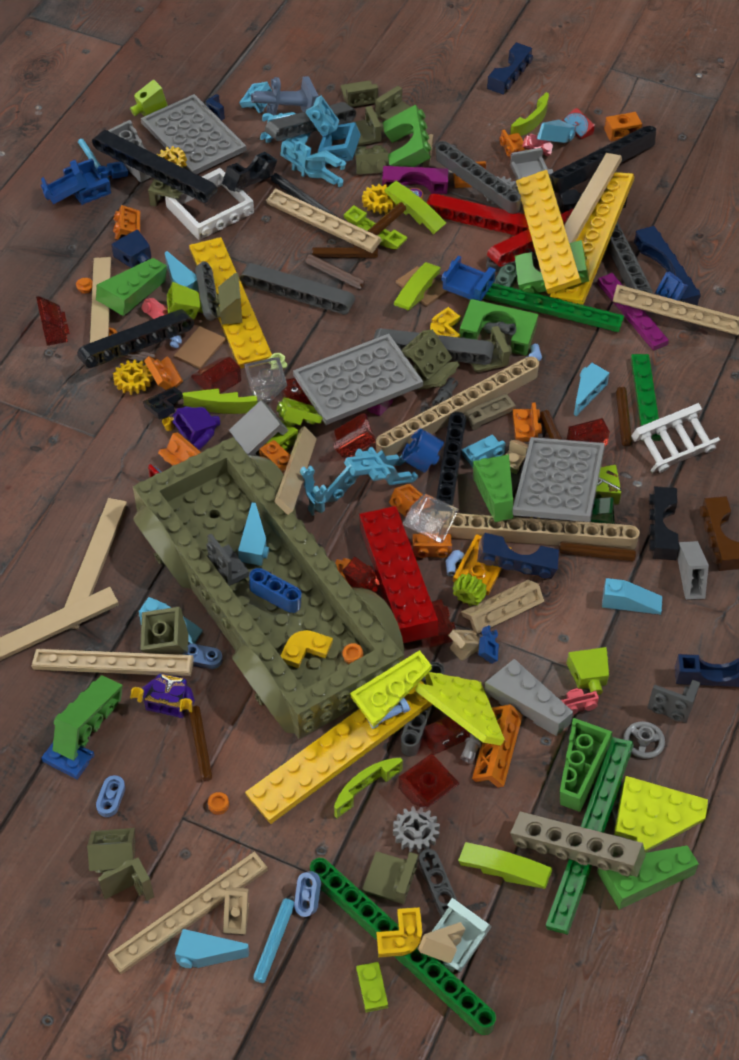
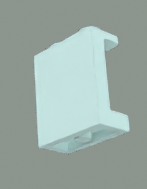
[432,898,491,972]

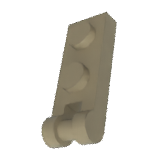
[464,394,516,430]

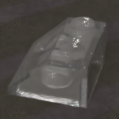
[244,356,287,403]
[402,493,459,543]

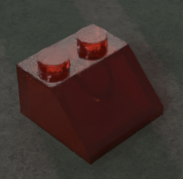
[36,296,70,346]
[191,356,242,394]
[398,753,459,809]

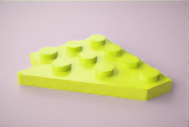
[415,672,505,746]
[614,776,708,853]

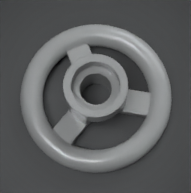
[624,721,665,759]

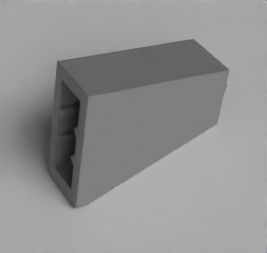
[677,541,709,600]

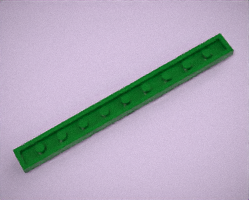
[483,283,624,332]
[545,737,634,935]

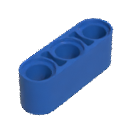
[249,568,301,613]

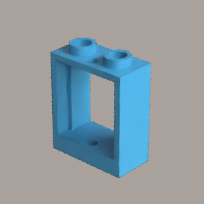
[318,122,361,164]

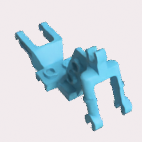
[260,112,346,187]
[300,447,418,516]

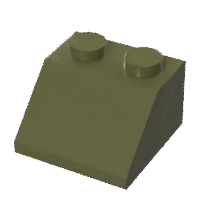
[215,273,242,324]
[140,607,189,655]
[87,828,135,873]

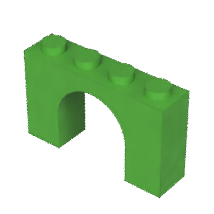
[383,105,432,167]
[515,240,589,293]
[460,299,538,356]

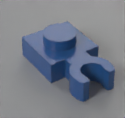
[97,162,128,179]
[478,625,499,664]

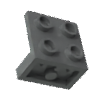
[206,534,249,586]
[647,680,700,723]

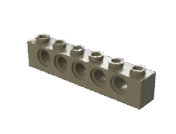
[510,811,646,877]

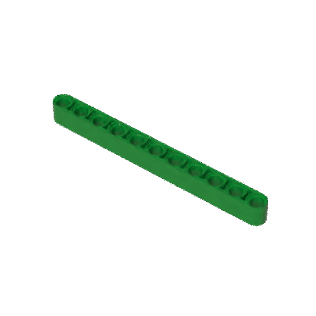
[310,858,496,1035]

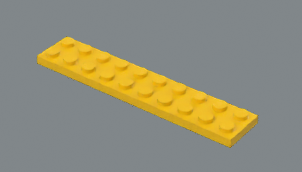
[516,170,581,294]
[550,172,634,305]
[189,237,272,369]
[245,681,432,824]

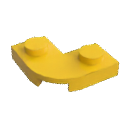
[430,307,460,338]
[280,630,333,668]
[377,907,422,958]

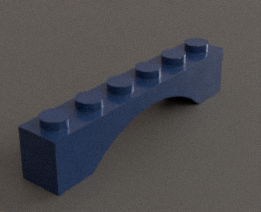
[634,226,701,306]

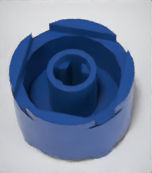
[402,428,444,473]

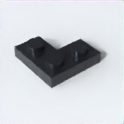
[143,387,183,420]

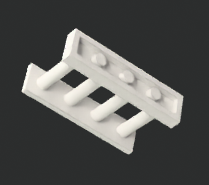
[631,403,720,473]

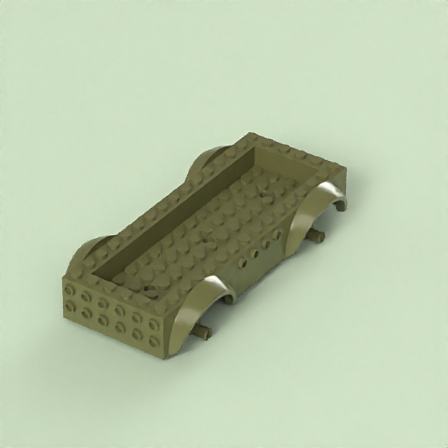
[133,437,404,739]

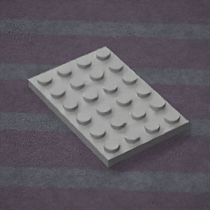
[141,94,247,174]
[293,334,423,425]
[513,437,605,522]

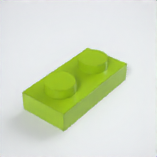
[356,962,388,1013]

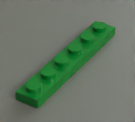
[631,354,661,441]

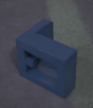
[206,94,225,121]

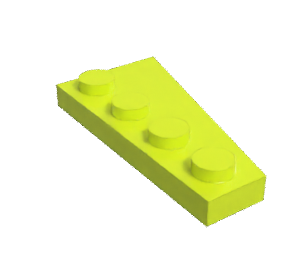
[350,650,432,728]

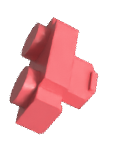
[522,134,553,156]
[142,298,168,319]
[561,688,599,715]

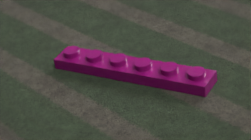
[597,273,669,351]

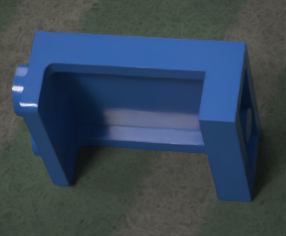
[63,158,111,205]
[41,160,88,204]
[441,256,496,301]

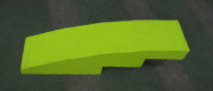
[384,181,446,235]
[394,262,441,310]
[183,389,258,414]
[458,842,552,889]

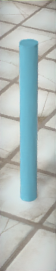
[78,139,110,180]

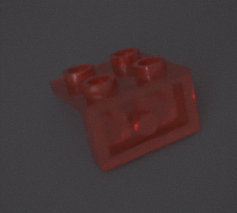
[333,413,376,459]

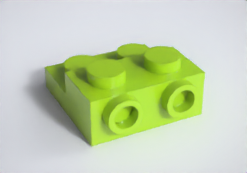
[276,397,322,426]

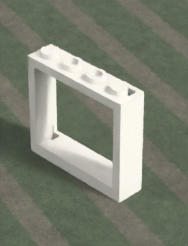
[165,168,254,240]

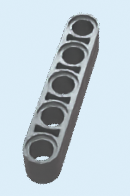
[401,662,445,756]

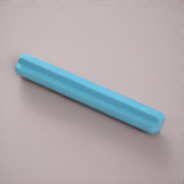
[253,898,294,983]

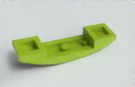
[510,92,549,136]
[344,205,407,249]
[334,758,403,818]

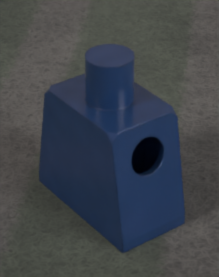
[111,230,152,268]

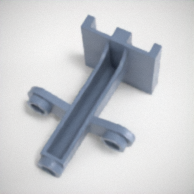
[251,76,319,115]

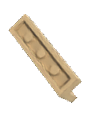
[461,580,544,634]

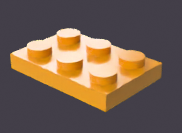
[453,534,512,595]

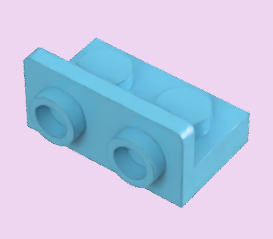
[239,82,272,113]
[305,95,339,137]
[462,434,506,467]

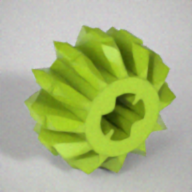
[452,573,487,606]

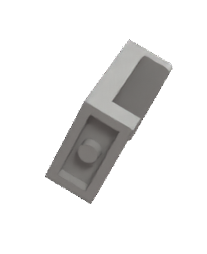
[510,148,553,181]
[229,400,289,456]

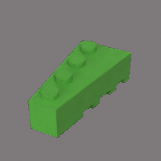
[96,258,167,316]
[473,454,513,522]
[52,675,123,761]
[560,718,612,812]
[597,845,699,910]

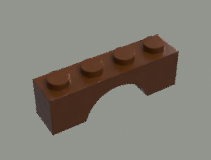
[700,496,739,571]

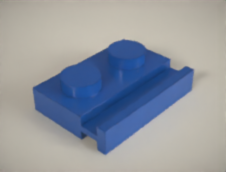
[655,272,688,301]
[41,743,95,780]

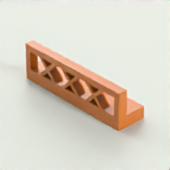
[472,704,523,788]

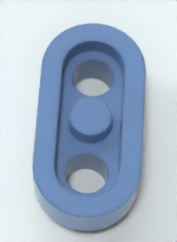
[183,644,223,669]
[96,775,125,817]
[294,871,321,917]

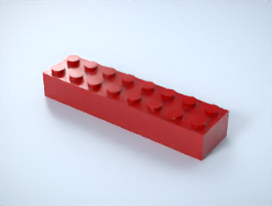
[359,506,438,643]

